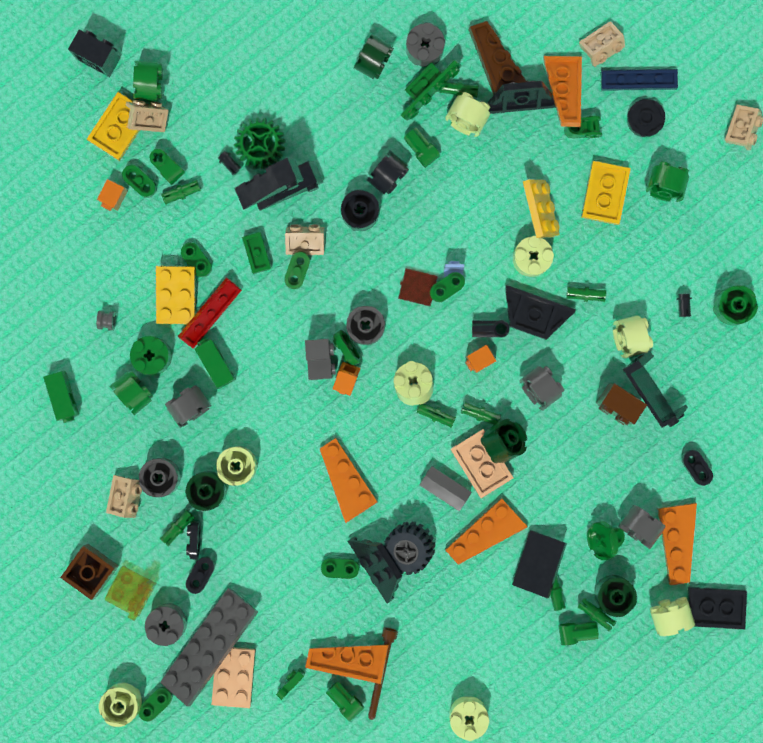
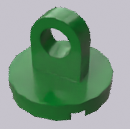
[587,521,625,560]

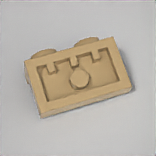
[579,21,625,67]
[126,100,169,132]
[725,105,763,150]
[285,224,325,255]
[106,475,142,518]

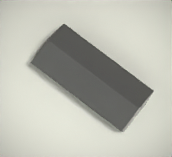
[419,466,472,511]

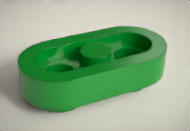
[122,165,156,198]
[181,242,212,278]
[284,251,310,289]
[430,272,465,303]
[333,330,362,366]
[321,558,359,579]
[138,687,173,722]

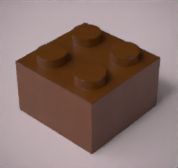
[596,383,647,426]
[60,544,119,600]

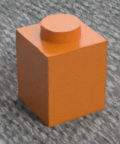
[97,179,128,211]
[465,345,496,373]
[333,362,361,396]

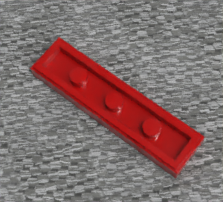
[178,277,242,349]

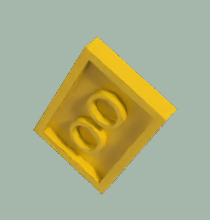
[87,92,140,161]
[581,161,631,225]
[523,179,560,238]
[156,266,195,324]

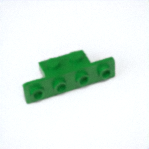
[401,60,462,121]

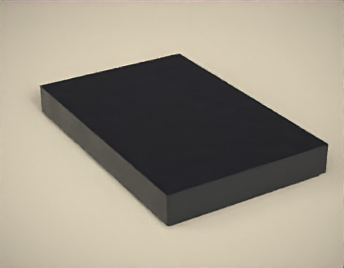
[512,530,567,598]
[687,587,747,630]

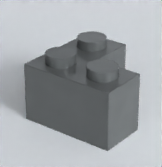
[305,339,336,380]

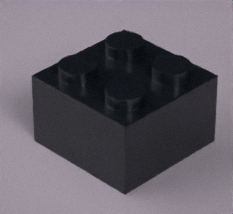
[68,29,120,78]

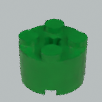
[133,60,163,101]
[646,161,689,202]
[713,286,758,325]
[130,336,172,375]
[109,371,153,416]

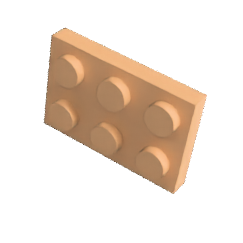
[450,429,513,498]
[211,647,255,708]

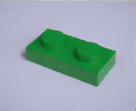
[242,232,271,274]

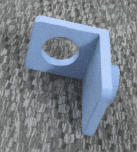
[444,261,464,285]

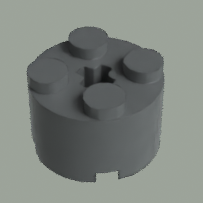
[406,23,445,67]
[346,306,385,346]
[519,366,564,411]
[165,385,212,428]
[139,458,181,497]
[618,505,666,549]
[145,603,187,646]

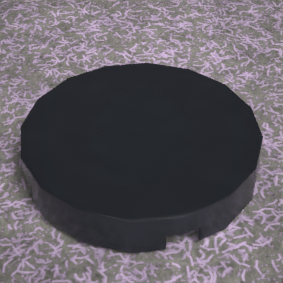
[627,99,665,137]

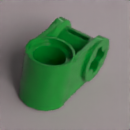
[564,116,602,139]
[149,149,185,185]

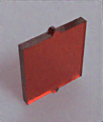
[398,268,438,307]

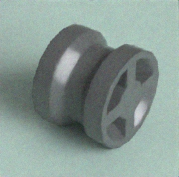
[96,310,116,331]

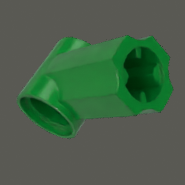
[404,127,440,168]
[558,622,599,646]
[326,681,364,721]

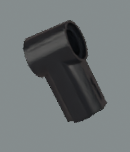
[472,320,510,338]

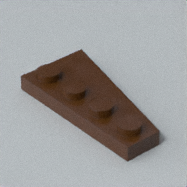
[468,21,528,95]

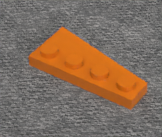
[543,56,582,127]
[320,438,377,523]
[445,498,528,565]
[657,503,697,585]
[305,645,389,684]

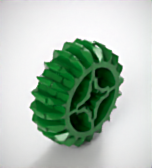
[234,117,286,169]

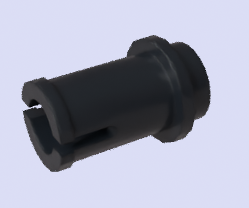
[218,151,242,176]
[676,293,692,317]

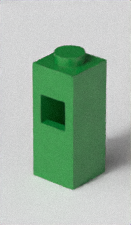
[194,338,236,389]
[43,371,79,423]

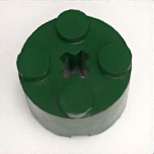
[354,34,394,79]
[481,419,527,464]
[185,471,227,511]
[594,575,637,617]

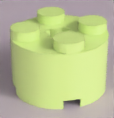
[445,92,490,137]
[513,236,554,277]
[613,315,653,358]
[393,361,434,406]
[217,446,257,486]
[650,597,695,636]
[99,683,142,727]
[449,697,489,741]

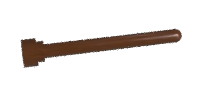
[368,627,398,720]

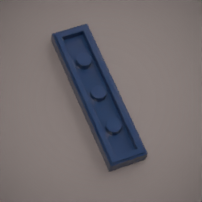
[601,69,678,91]

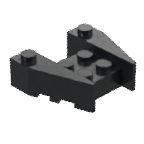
[234,157,323,211]

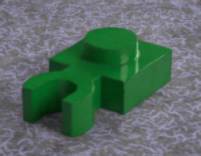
[276,668,305,700]

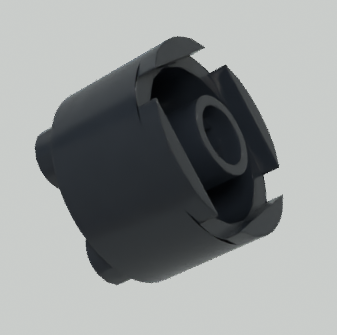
[366,150,409,194]
[341,190,379,231]

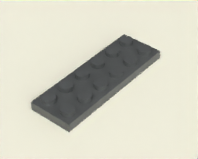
[160,588,258,707]

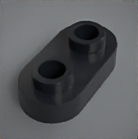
[682,450,713,486]
[186,521,201,560]
[186,557,215,594]

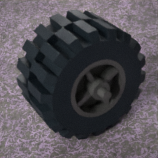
[384,522,435,575]

